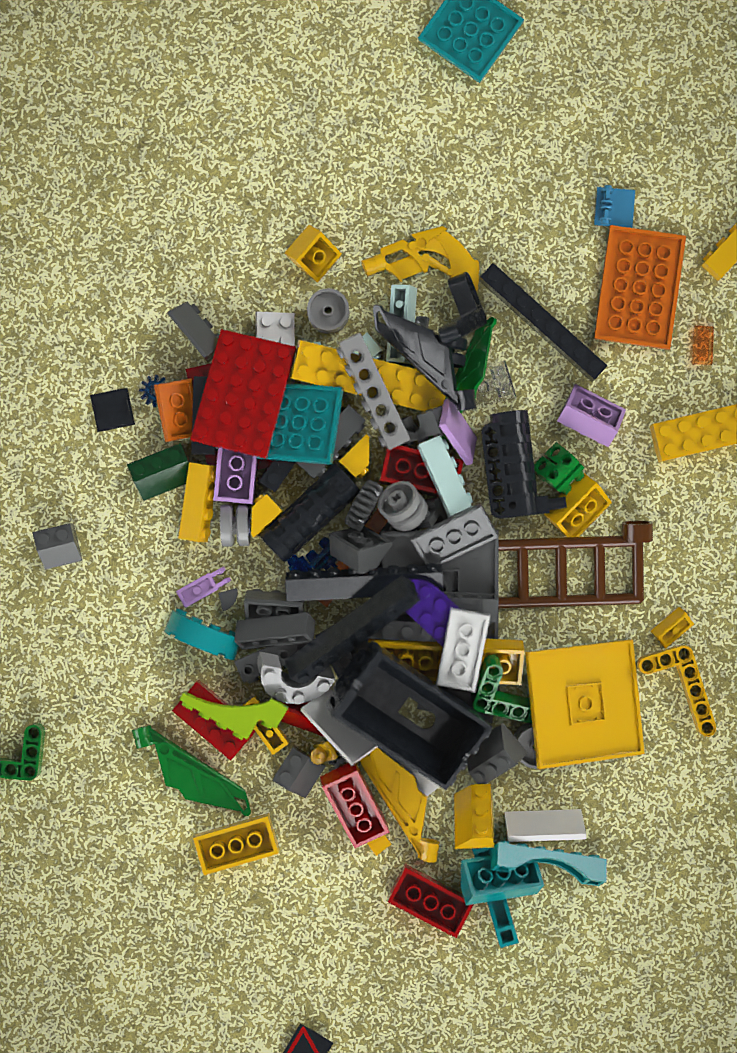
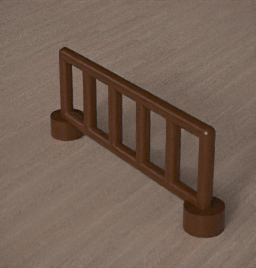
[498,520,653,609]

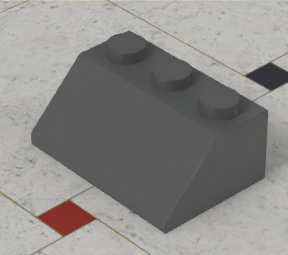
[167,302,219,362]
[329,526,392,573]
[244,589,305,619]
[467,723,528,784]

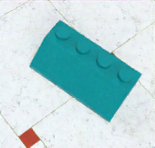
[461,855,544,905]

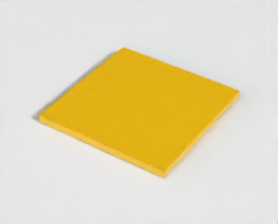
[525,639,645,769]

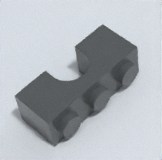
[386,405,444,447]

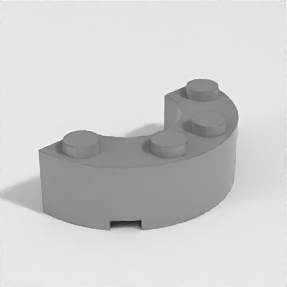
[257,652,335,704]

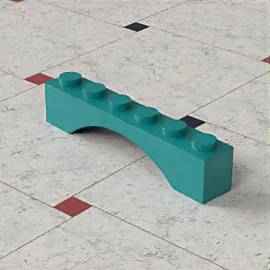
[490,841,607,886]
[472,848,519,948]

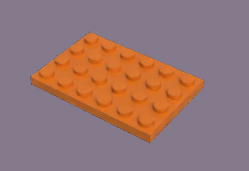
[593,225,686,350]

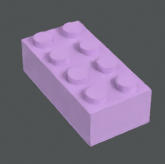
[213,448,258,505]

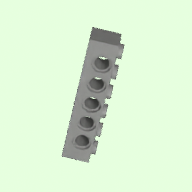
[336,333,410,450]

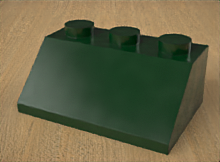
[127,443,190,501]

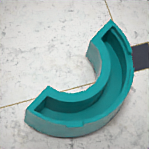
[164,608,240,660]

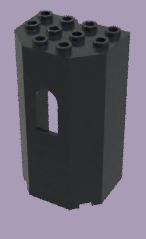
[327,640,493,790]

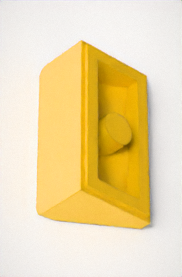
[651,607,694,649]

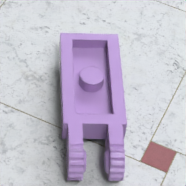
[176,567,232,608]

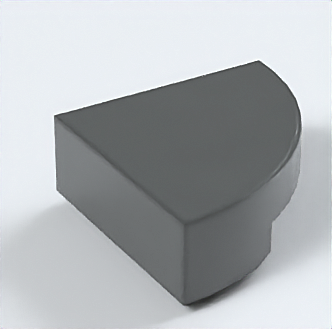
[218,588,238,611]

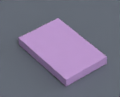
[439,398,477,465]

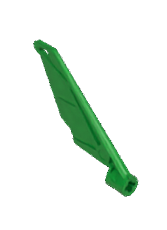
[426,317,497,441]
[132,725,251,816]

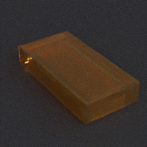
[692,326,714,365]

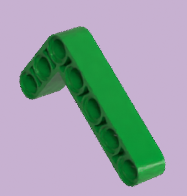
[471,655,532,724]
[0,723,45,781]

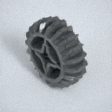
[345,480,383,531]

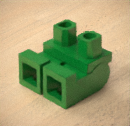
[534,442,585,495]

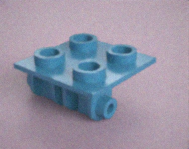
[594,185,635,228]

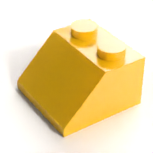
[284,225,342,283]
[339,434,369,479]
[251,494,284,538]

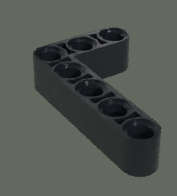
[438,272,487,344]

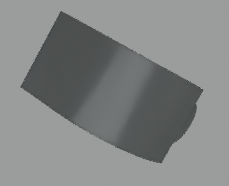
[417,498,448,529]

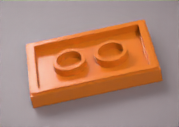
[154,378,193,442]

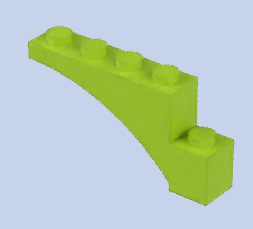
[179,691,288,740]

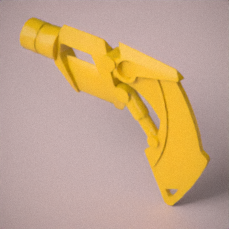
[361,226,479,292]

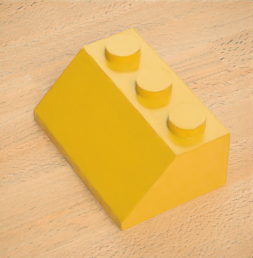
[544,472,612,537]
[454,784,494,849]

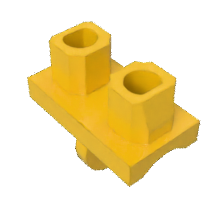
[310,740,338,765]

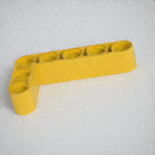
[636,645,716,737]

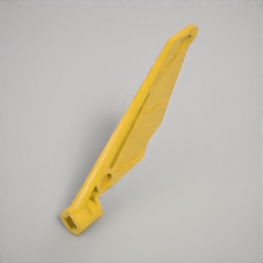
[360,747,440,863]

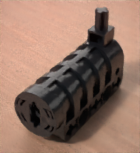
[482,410,567,519]
[259,463,360,563]

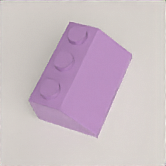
[557,384,626,447]

